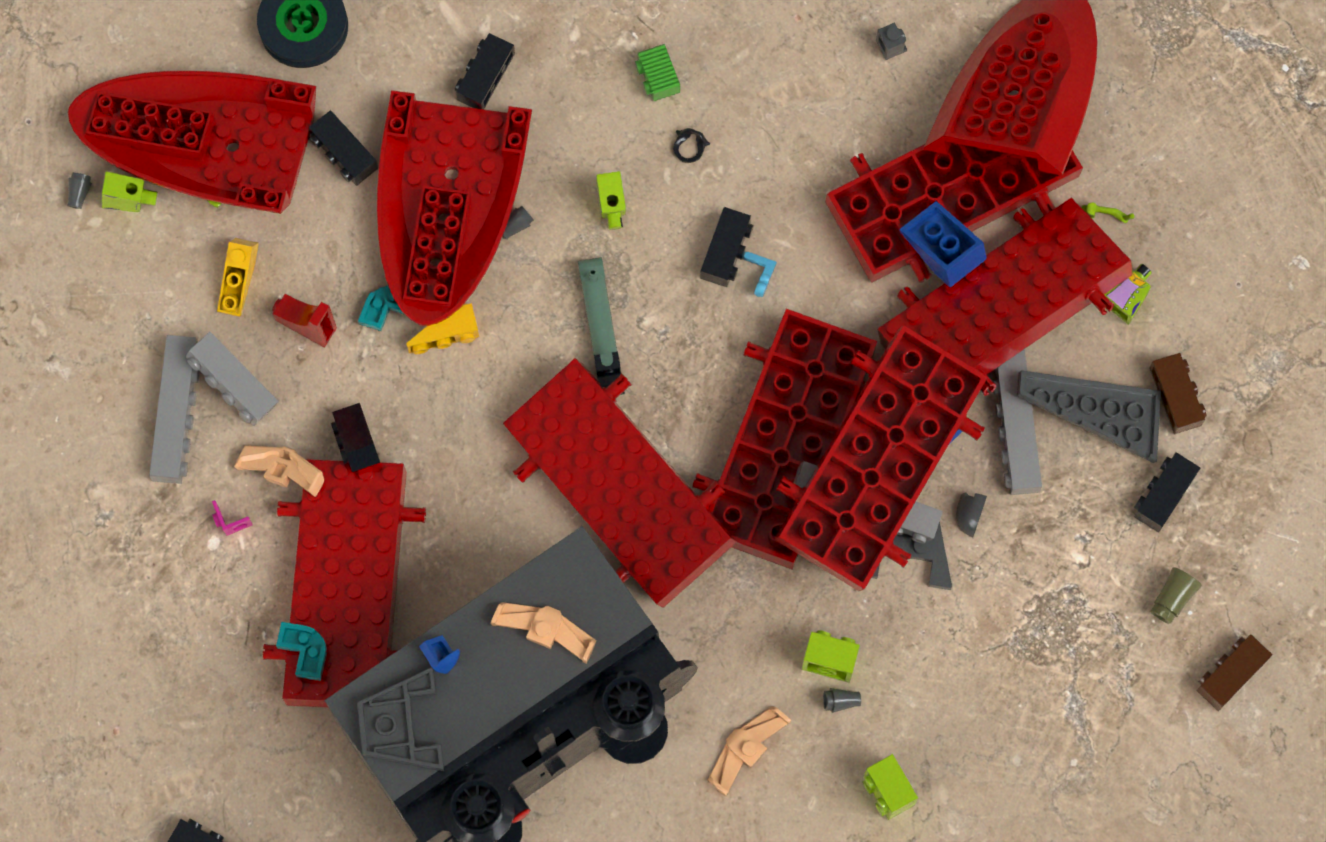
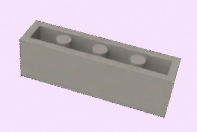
[186,332,278,426]

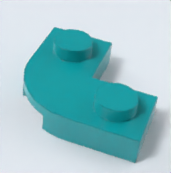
[358,286,405,331]
[276,622,327,681]

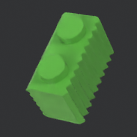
[635,44,680,101]

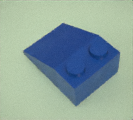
[900,201,987,287]

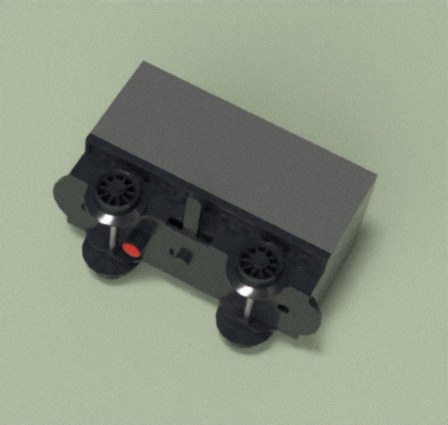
[324,526,698,842]

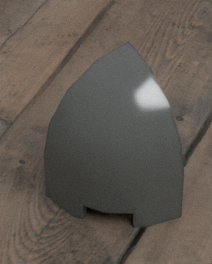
[956,493,987,538]

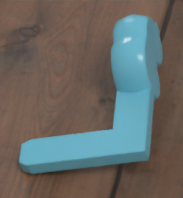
[743,252,777,297]

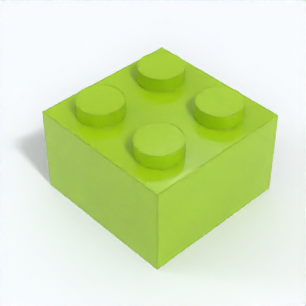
[802,630,860,683]
[862,754,918,820]

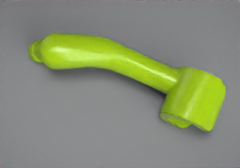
[1082,202,1135,223]

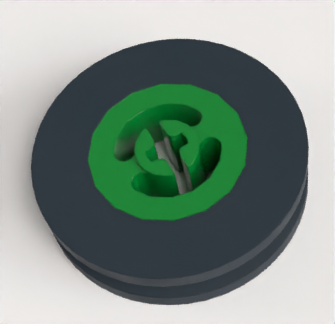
[257,0,348,68]

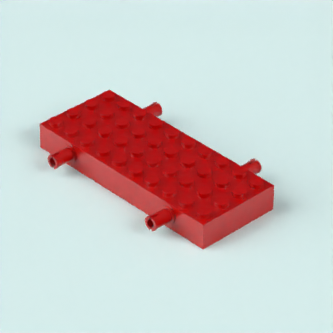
[825,143,1083,283]
[877,197,1132,396]
[692,308,877,570]
[774,325,988,591]
[503,358,737,608]
[263,459,426,708]

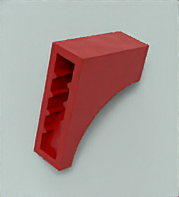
[272,294,337,348]

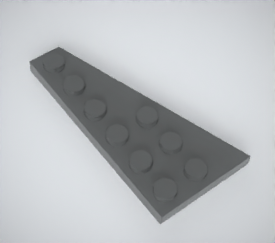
[1017,370,1161,463]

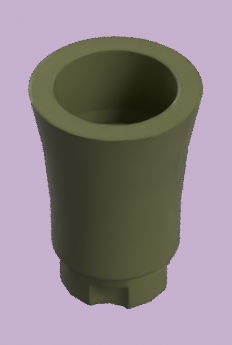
[1150,567,1202,624]

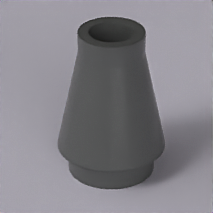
[67,172,92,209]
[503,206,534,239]
[823,688,861,713]

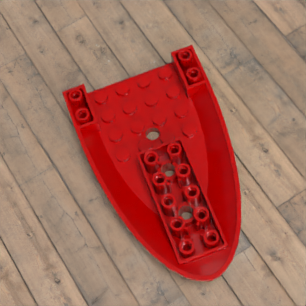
[924,0,1098,175]
[68,71,316,214]
[377,90,532,326]

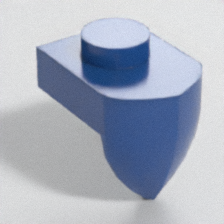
[419,635,460,674]

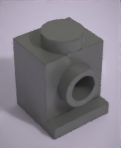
[876,22,907,60]

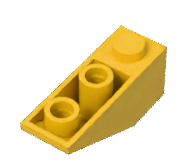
[217,238,259,317]
[406,303,479,354]

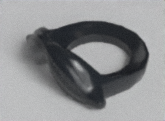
[673,128,710,163]

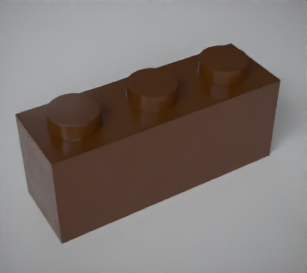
[1149,353,1207,434]
[1196,634,1273,711]

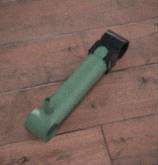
[578,257,625,395]

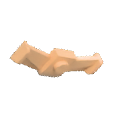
[234,445,324,497]
[491,602,597,664]
[707,706,791,796]

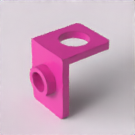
[212,500,253,536]

